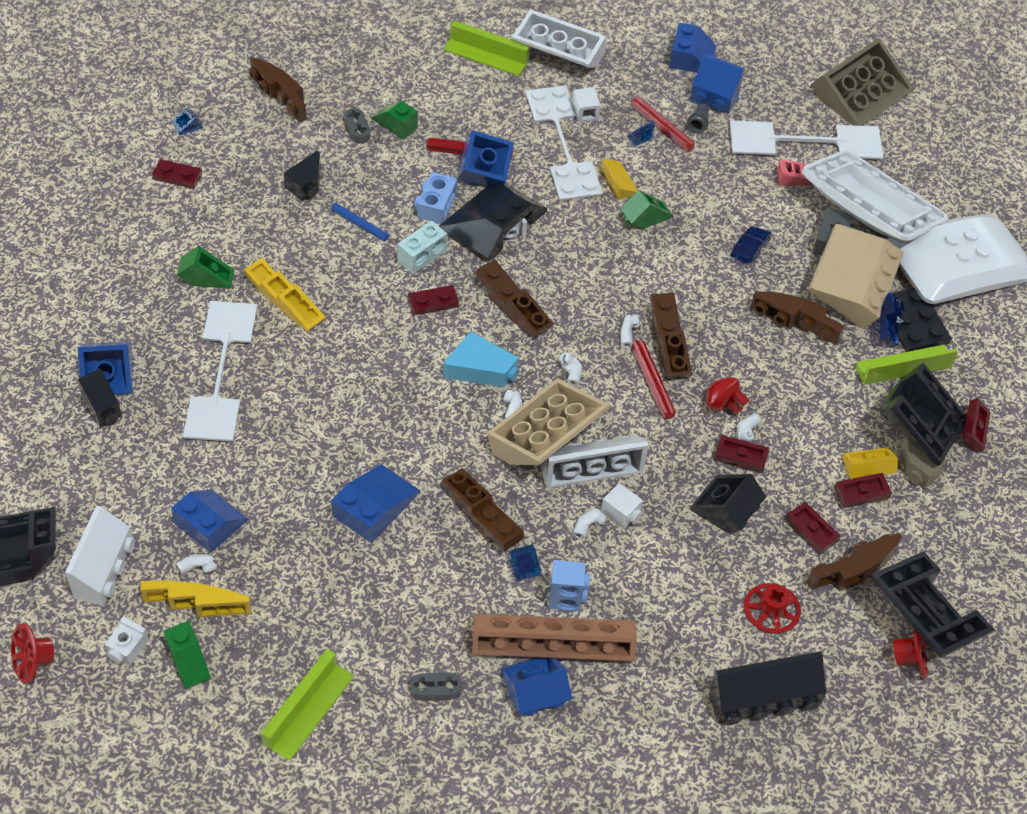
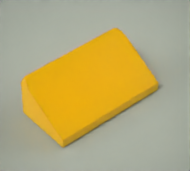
[601,159,638,200]
[842,447,898,479]

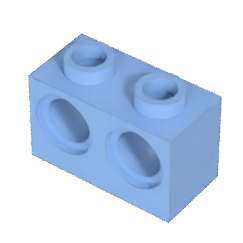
[415,172,457,224]
[549,560,590,612]

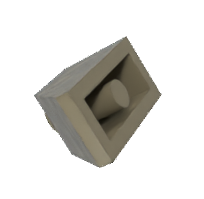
[901,436,948,490]

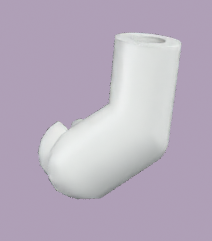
[620,314,640,348]
[559,352,582,386]
[504,390,522,419]
[737,413,761,442]
[572,508,606,540]
[176,554,216,575]

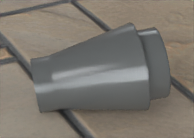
[687,104,709,133]

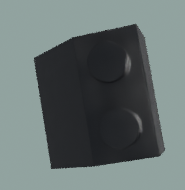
[689,474,766,531]

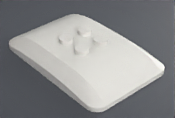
[802,151,948,241]
[887,214,1027,304]

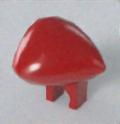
[706,377,750,414]

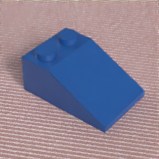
[331,464,420,543]

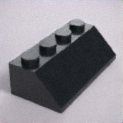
[709,651,826,725]

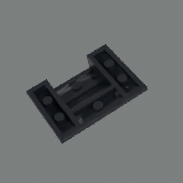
[439,183,547,261]
[879,362,966,466]
[0,507,57,584]
[870,551,995,658]

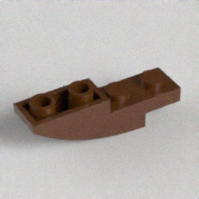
[248,57,307,122]
[475,259,554,337]
[750,291,845,345]
[650,292,692,378]
[442,468,525,551]
[807,533,902,591]

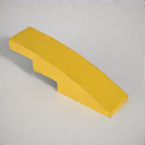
[243,258,326,332]
[141,580,252,617]

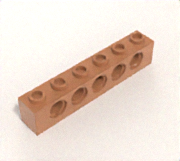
[472,614,637,661]

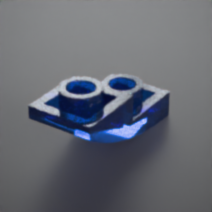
[730,226,772,263]
[880,292,905,347]

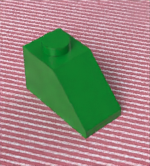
[371,100,418,140]
[620,190,674,229]
[177,246,235,289]
[163,621,211,689]

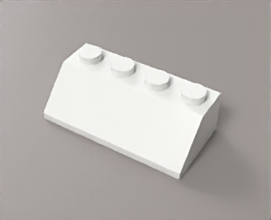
[512,9,606,68]
[540,435,648,489]

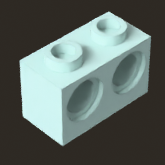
[397,221,447,274]

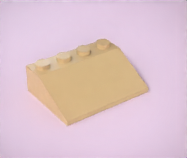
[808,224,904,329]
[487,378,610,465]

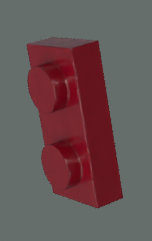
[152,159,203,189]
[408,285,459,316]
[963,398,991,452]
[715,435,769,473]
[834,472,892,508]
[785,502,841,554]

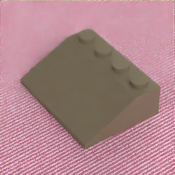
[810,38,914,126]

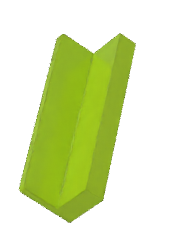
[444,20,530,76]
[855,345,958,385]
[261,649,354,760]

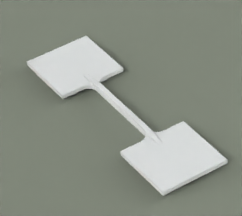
[525,85,603,201]
[730,120,883,160]
[183,301,257,442]

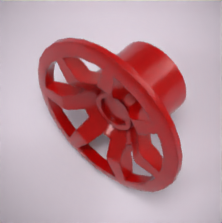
[744,583,801,634]
[11,623,54,684]
[893,628,928,679]

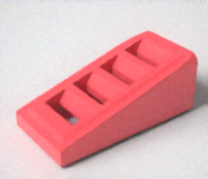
[777,159,814,186]

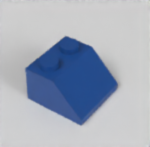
[670,23,717,73]
[690,54,745,114]
[457,130,514,186]
[78,341,133,394]
[171,489,248,553]
[500,657,572,715]

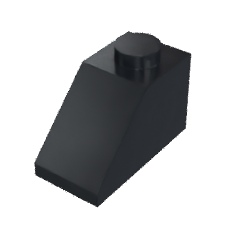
[283,151,321,202]
[78,368,122,428]

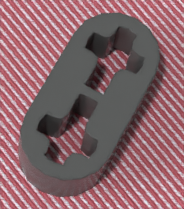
[345,108,370,144]
[410,672,462,701]

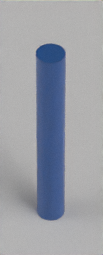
[331,202,390,242]

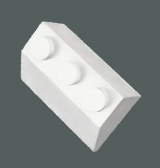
[65,506,135,606]

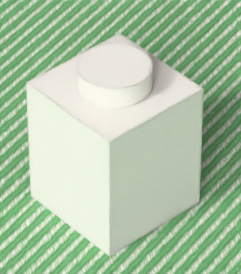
[572,87,600,122]
[601,483,643,529]

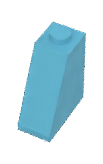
[443,331,520,387]

